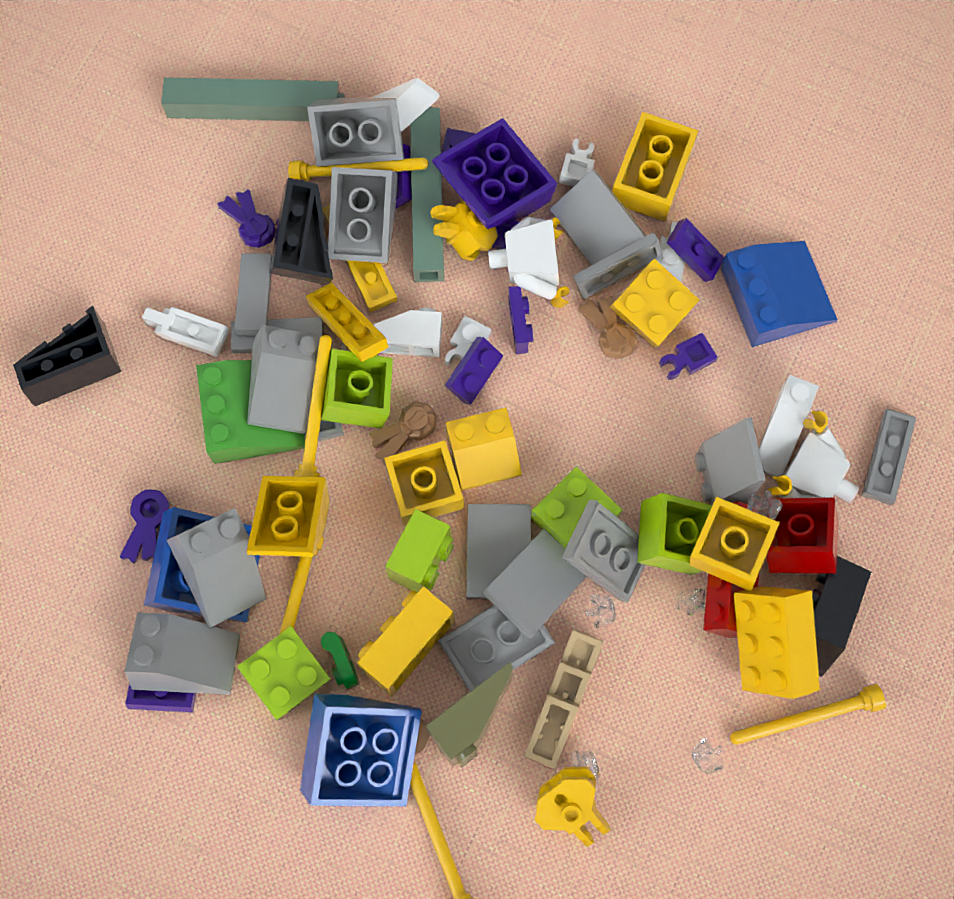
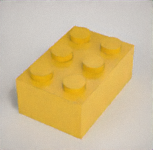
[612,111,699,222]
[357,586,455,697]
[734,586,820,699]

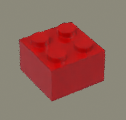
[766,497,839,573]

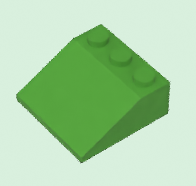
[196,360,305,464]

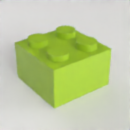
[321,349,393,429]
[531,467,623,549]
[637,493,713,575]
[385,509,454,592]
[237,626,331,720]

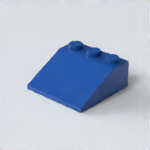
[721,241,838,347]
[143,507,260,622]
[300,693,422,806]

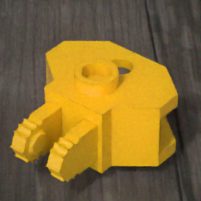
[430,200,498,261]
[534,766,611,847]

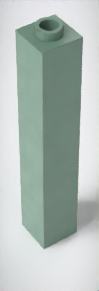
[161,77,345,121]
[411,107,444,282]

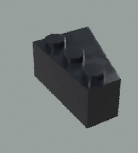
[269,178,333,285]
[13,306,122,407]
[812,556,871,677]

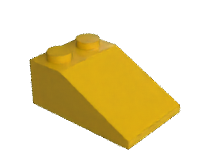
[246,475,330,557]

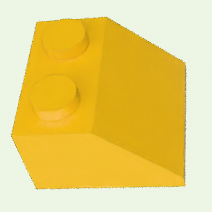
[445,407,522,491]

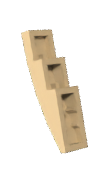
[524,629,604,769]

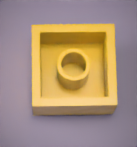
[610,258,700,347]
[384,440,464,526]
[689,497,780,591]

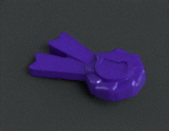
[217,189,277,248]
[120,489,170,564]

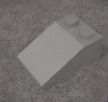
[307,97,404,166]
[328,167,398,263]
[247,324,321,434]
[695,417,765,505]
[167,508,266,628]
[125,612,240,695]

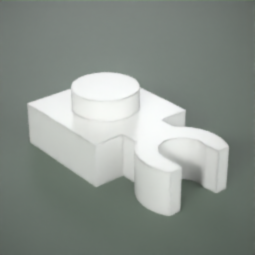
[559,139,595,186]
[445,316,491,366]

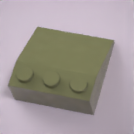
[426,662,513,767]

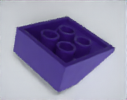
[432,118,558,229]

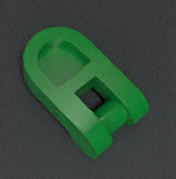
[320,632,360,690]

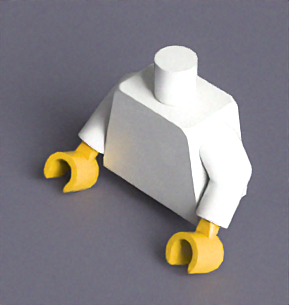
[488,217,570,308]
[768,410,859,503]

